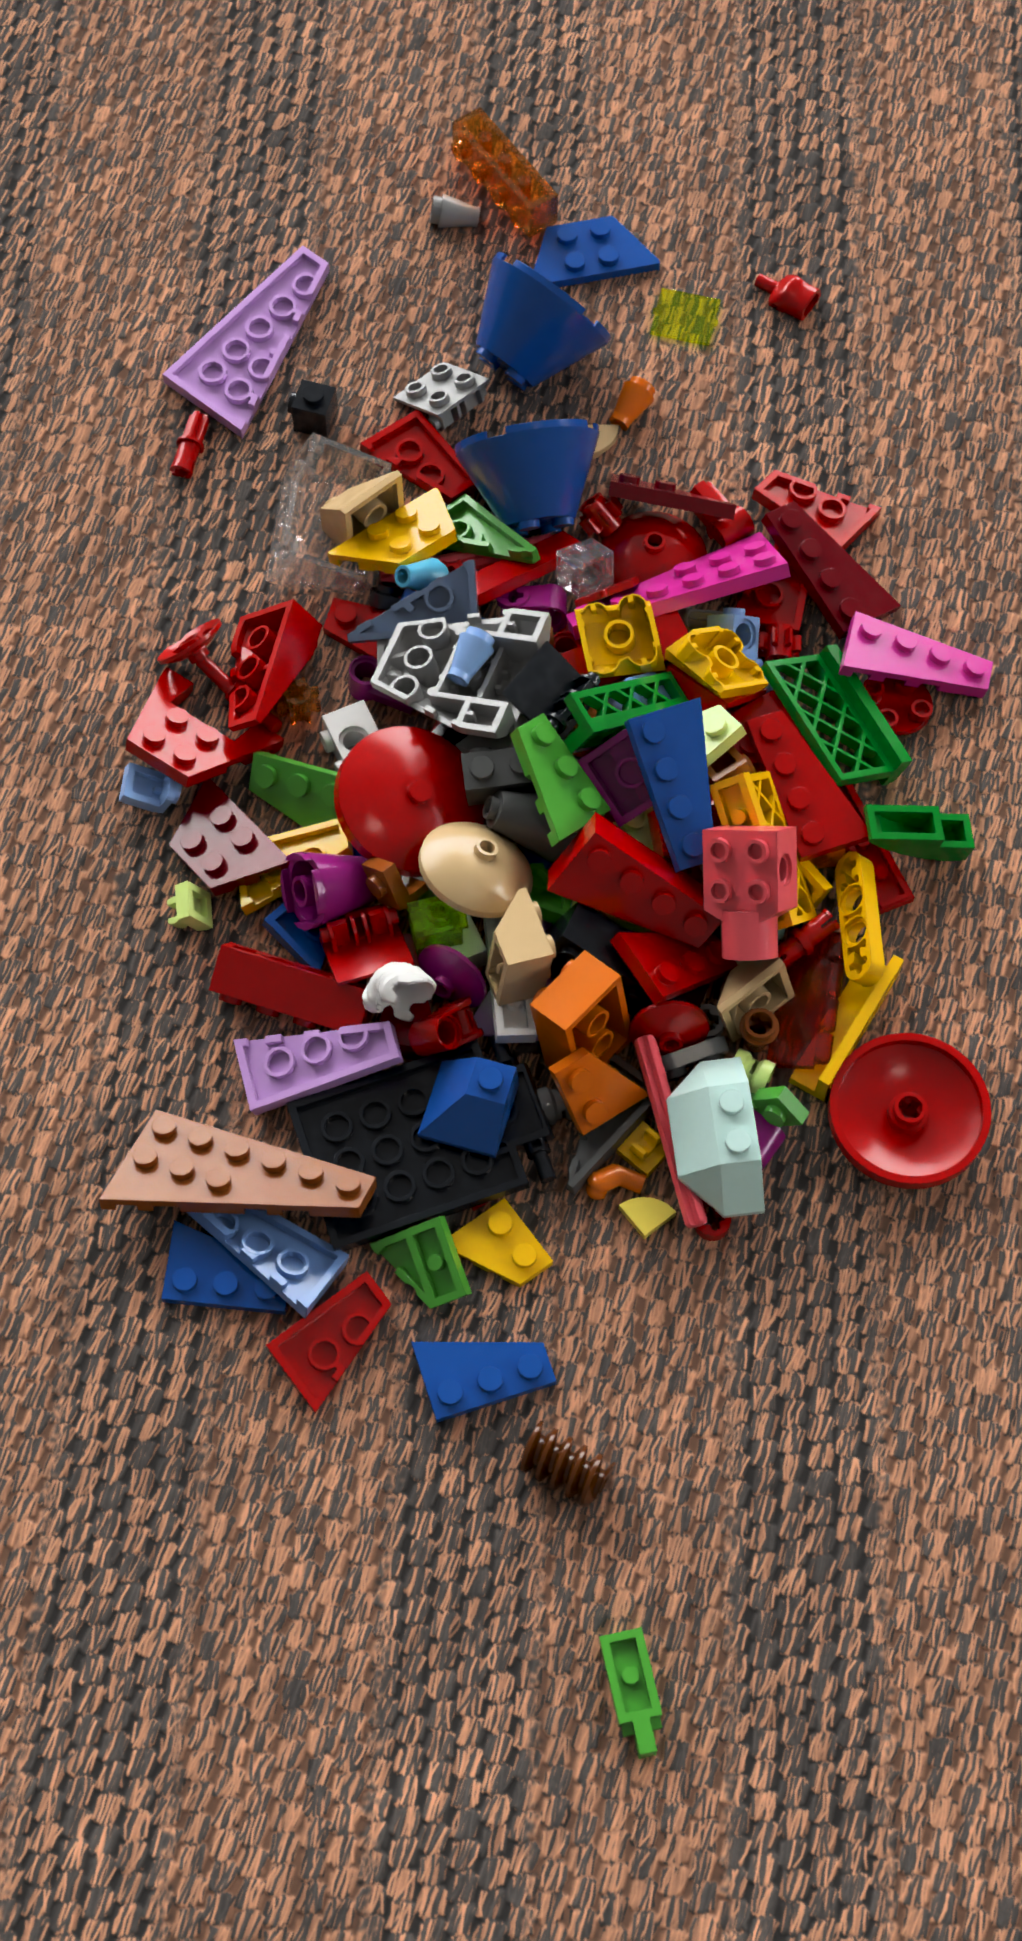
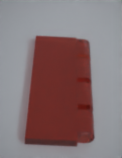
[767,926,844,1070]

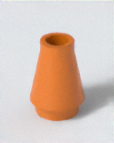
[609,376,655,431]

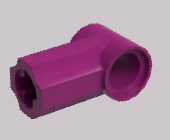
[348,655,414,714]

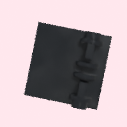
[502,641,601,740]

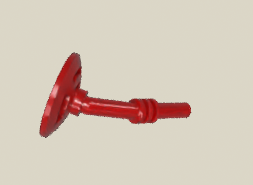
[157,618,282,733]

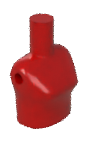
[754,273,821,321]

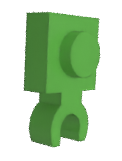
[751,1086,810,1127]

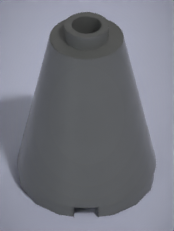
[482,790,581,864]

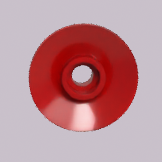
[629,1001,709,1056]

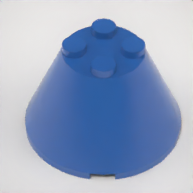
[476,252,611,392]
[455,419,600,537]

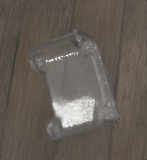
[265,433,392,595]

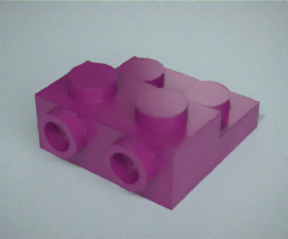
[577,729,653,827]

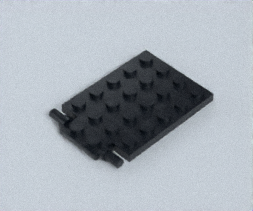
[286,1035,556,1251]

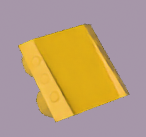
[574,594,666,678]
[665,626,769,699]

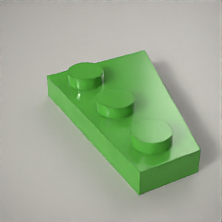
[510,713,611,847]
[249,751,338,827]

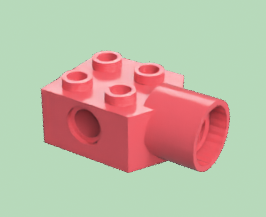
[702,825,798,961]

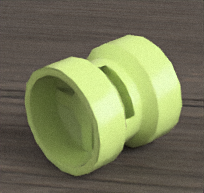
[735,1048,776,1093]

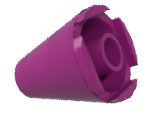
[280,852,377,931]

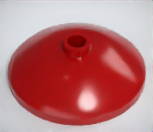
[599,511,707,585]

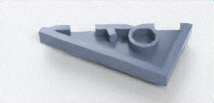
[347,559,479,644]

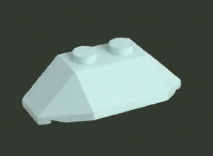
[666,1057,765,1218]

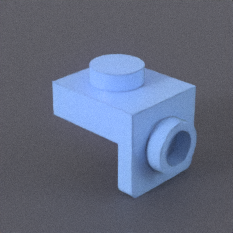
[119,762,182,813]

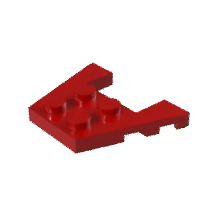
[125,667,284,788]

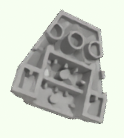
[370,608,551,739]

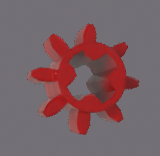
[579,492,623,538]
[758,623,802,661]

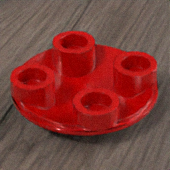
[863,678,933,735]

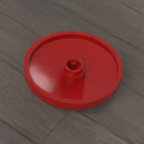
[334,726,485,878]
[828,1033,992,1189]

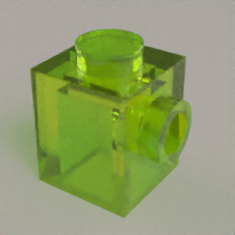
[407,896,469,954]

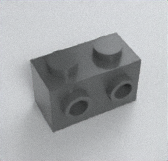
[461,743,536,807]

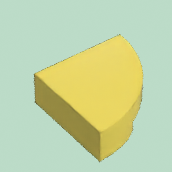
[619,1197,676,1239]

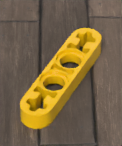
[835,851,885,987]

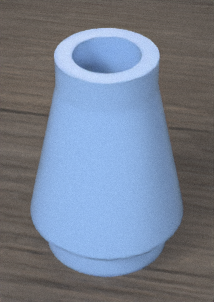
[447,626,495,687]

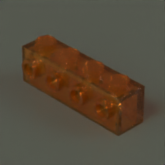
[451,107,558,238]

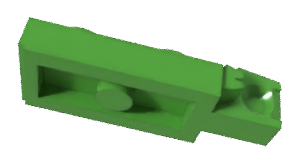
[598,1627,663,1759]

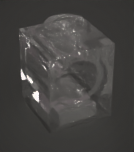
[555,538,614,598]

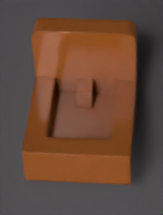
[361,857,429,911]

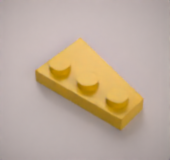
[239,818,353,916]

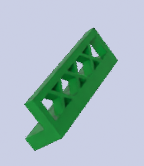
[563,671,689,754]

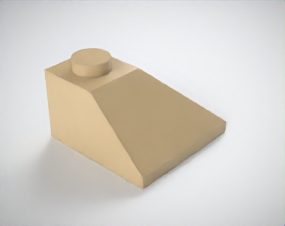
[320,470,404,545]
[716,957,795,1042]

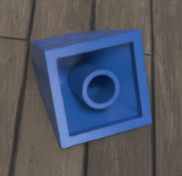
[417,1057,519,1158]

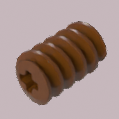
[520,1420,616,1507]

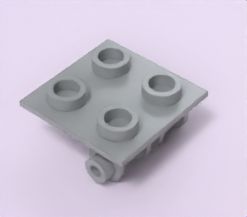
[393,362,490,431]

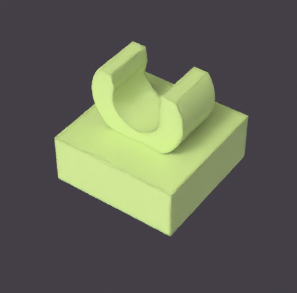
[167,880,213,931]

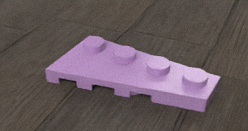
[233,1021,404,1115]

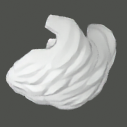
[362,962,437,1022]

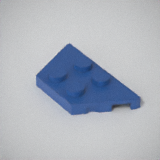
[534,216,660,287]

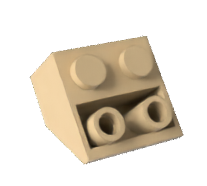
[485,888,556,1006]

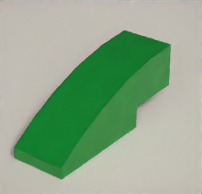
[863,804,975,861]

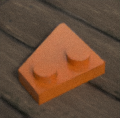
[548,1047,648,1136]

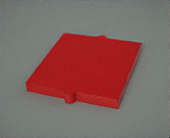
[574,575,641,607]

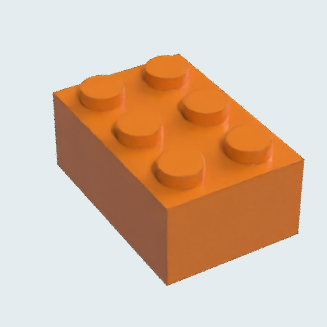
[529,950,631,1067]

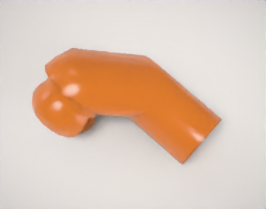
[586,1164,647,1200]

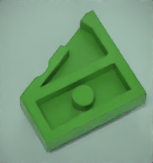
[370,1216,472,1309]

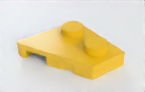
[452,1198,553,1288]

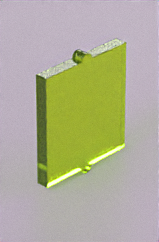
[650,288,721,346]

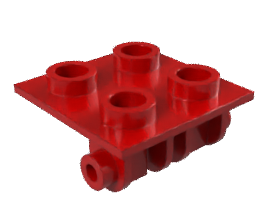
[319,906,415,986]

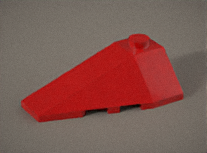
[228,599,322,732]

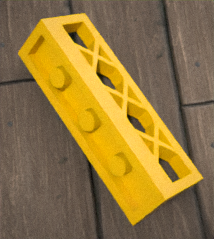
[789,955,904,1101]

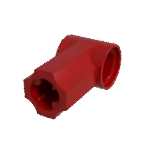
[689,480,755,548]

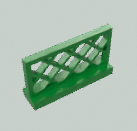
[761,644,913,787]

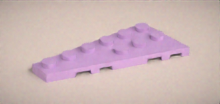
[162,245,329,438]

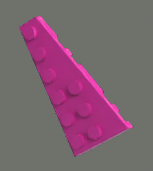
[566,532,791,640]

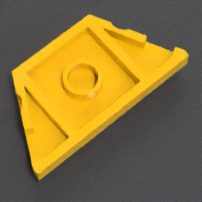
[327,487,458,575]

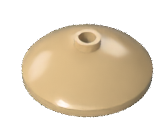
[418,822,533,918]

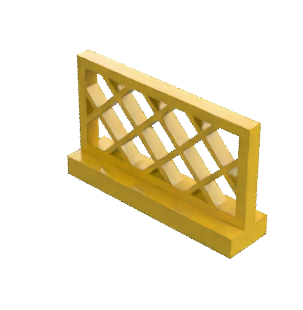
[709,771,817,930]

